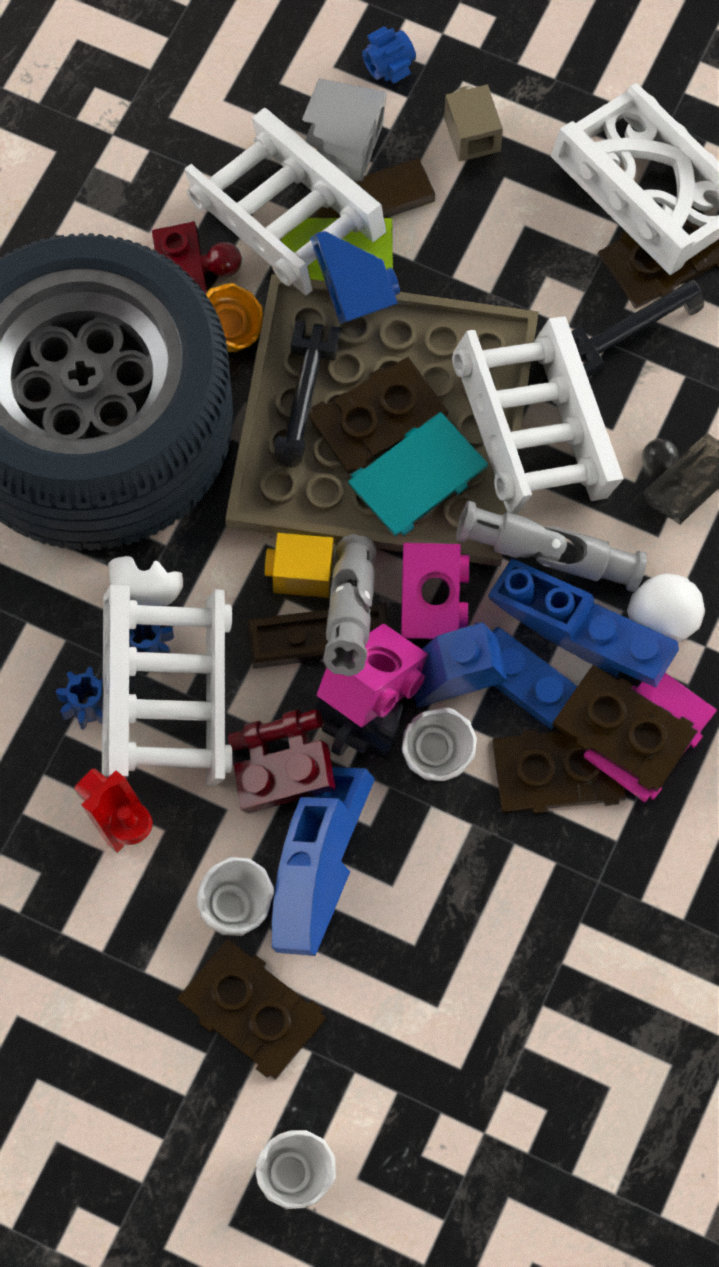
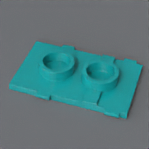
[348,412,488,537]

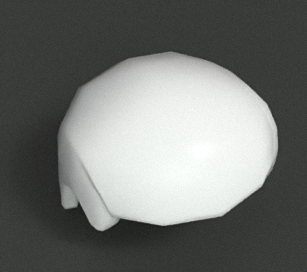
[108,556,183,606]
[627,573,705,643]
[402,707,477,781]
[197,857,274,936]
[256,1130,336,1209]

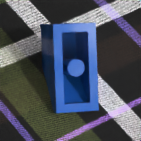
[310,231,400,324]
[414,622,508,708]

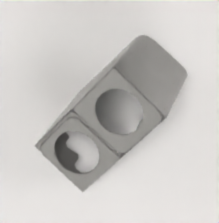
[302,78,386,182]

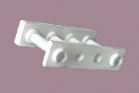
[185,108,386,296]
[452,316,624,515]
[102,585,232,786]

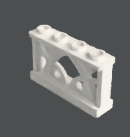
[551,83,719,275]

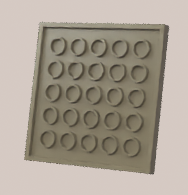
[225,274,539,567]

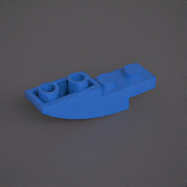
[488,558,679,688]
[272,767,375,956]

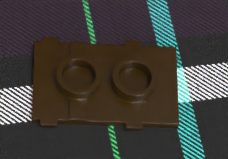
[597,206,719,309]
[308,356,449,474]
[552,665,698,792]
[492,729,626,814]
[177,938,326,1080]

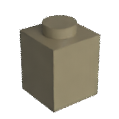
[444,84,503,162]

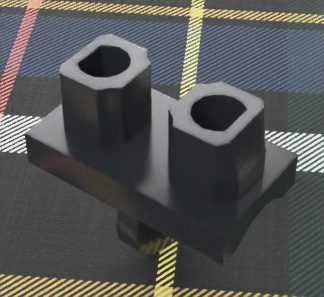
[315,696,403,758]

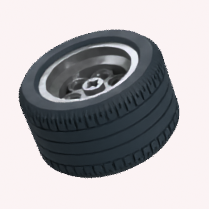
[0,233,233,551]

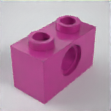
[401,543,469,639]
[316,623,428,727]

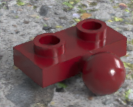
[152,221,242,293]

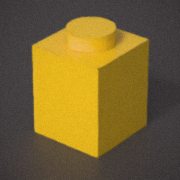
[265,533,334,598]

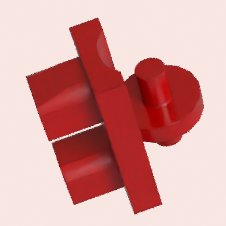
[74,768,153,853]

